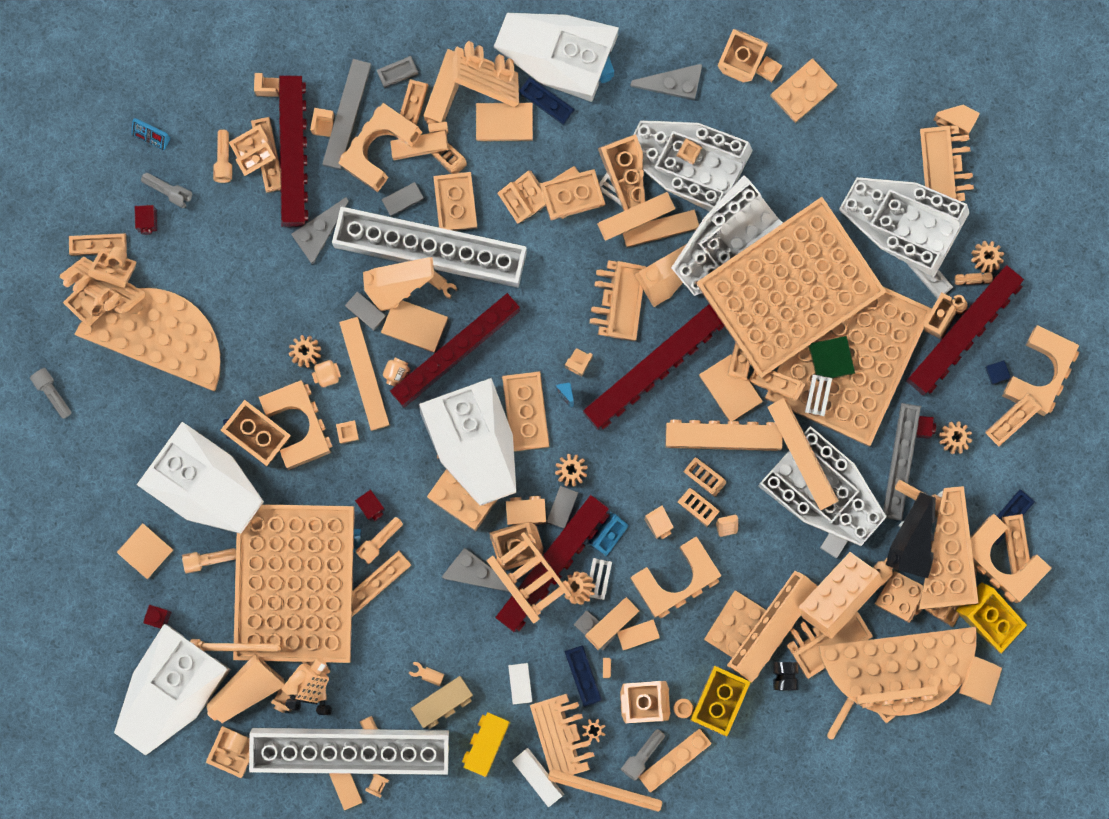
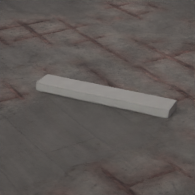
[322,59,371,170]
[883,403,921,521]

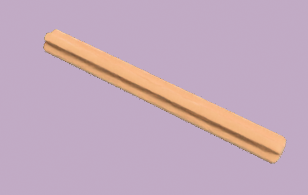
[548,769,662,812]

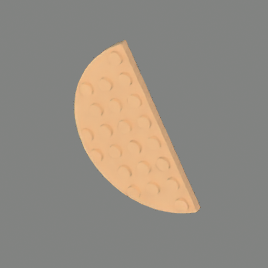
[74,288,221,392]
[819,627,976,716]

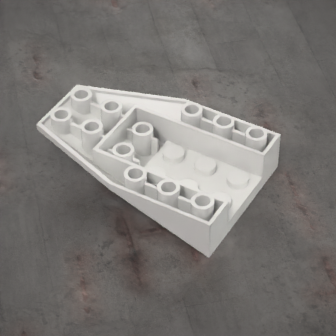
[494,13,619,102]
[633,121,753,211]
[671,176,783,296]
[839,177,969,278]
[419,378,516,506]
[137,422,264,534]
[758,426,886,546]
[114,624,231,755]

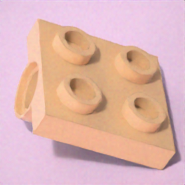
[88,247,137,288]
[63,288,106,327]
[875,571,923,623]
[206,726,250,778]

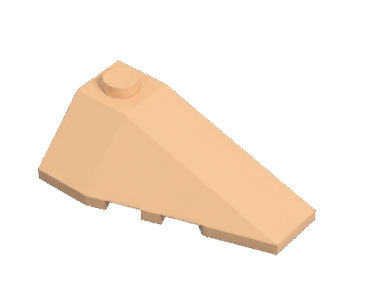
[598,134,645,211]
[634,244,687,307]
[363,257,434,311]

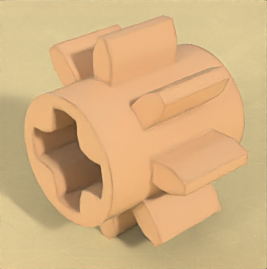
[582,719,606,742]

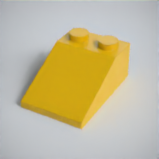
[956,582,1027,654]

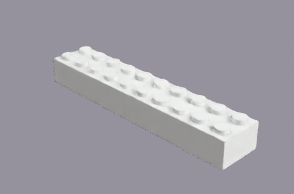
[332,207,527,288]
[249,728,449,775]

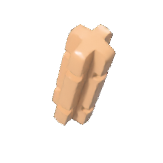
[954,273,993,285]

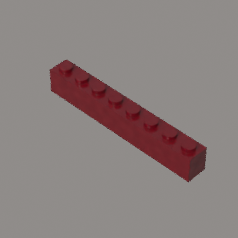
[279,75,308,227]
[906,265,1024,396]
[390,293,520,408]
[495,495,609,633]

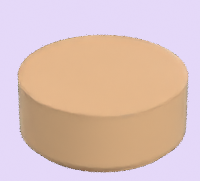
[674,699,693,718]

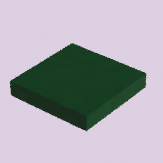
[808,336,855,382]

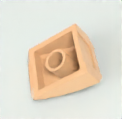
[718,29,769,83]
[490,522,543,571]
[620,681,671,723]

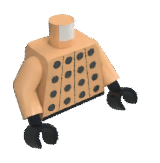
[282,658,332,715]

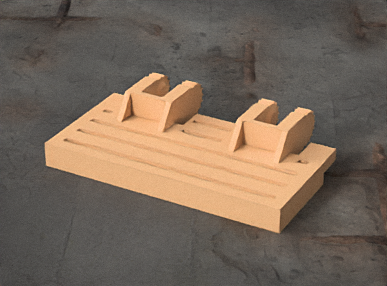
[453,41,519,107]
[920,125,974,201]
[60,257,145,314]
[590,260,646,341]
[787,611,873,679]
[530,694,594,775]

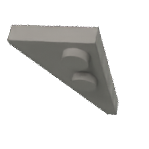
[631,64,702,100]
[291,197,349,264]
[442,548,510,592]

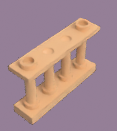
[486,532,572,624]

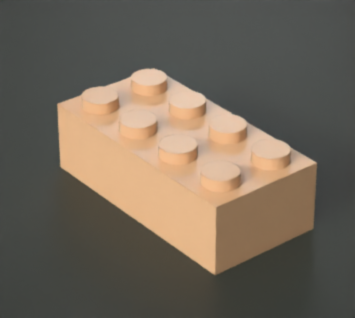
[799,552,883,639]

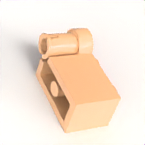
[923,292,968,340]

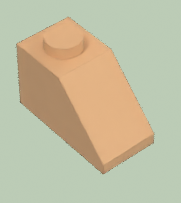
[644,506,674,539]

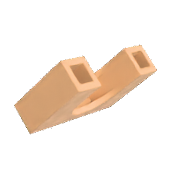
[338,103,422,193]
[1002,325,1079,416]
[259,380,333,470]
[970,514,1051,603]
[630,536,721,619]

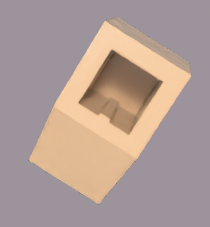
[933,105,980,136]

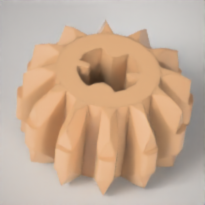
[971,241,1004,273]
[289,335,321,368]
[939,422,972,454]
[555,454,588,487]
[564,571,596,605]

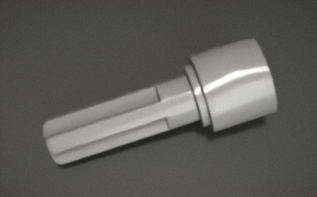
[141,173,192,208]
[30,368,72,419]
[621,729,665,781]

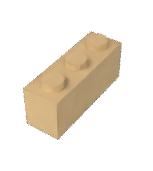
[411,676,473,729]

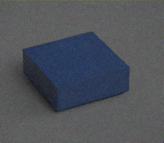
[985,360,1011,385]

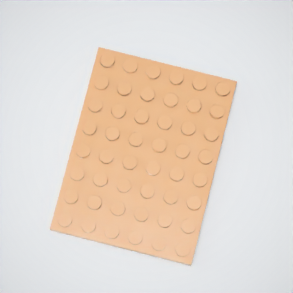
[696,197,886,378]
[764,287,932,447]
[233,505,354,663]

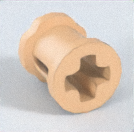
[365,774,389,798]

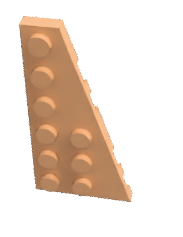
[919,486,978,609]

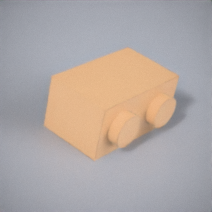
[506,496,546,526]

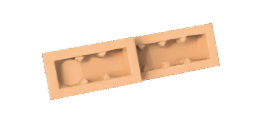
[597,192,675,241]

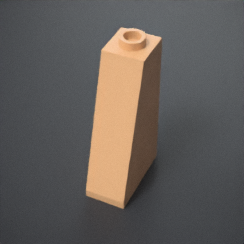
[424,49,460,124]
[207,654,285,723]

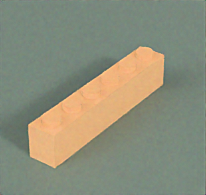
[665,420,782,451]
[727,571,818,683]

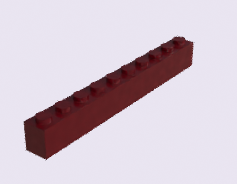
[583,304,725,430]

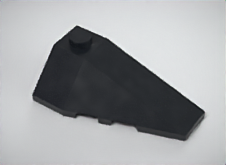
[886,492,936,578]

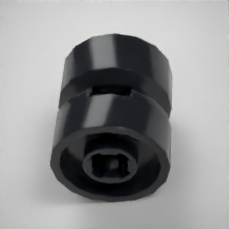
[773,662,799,691]

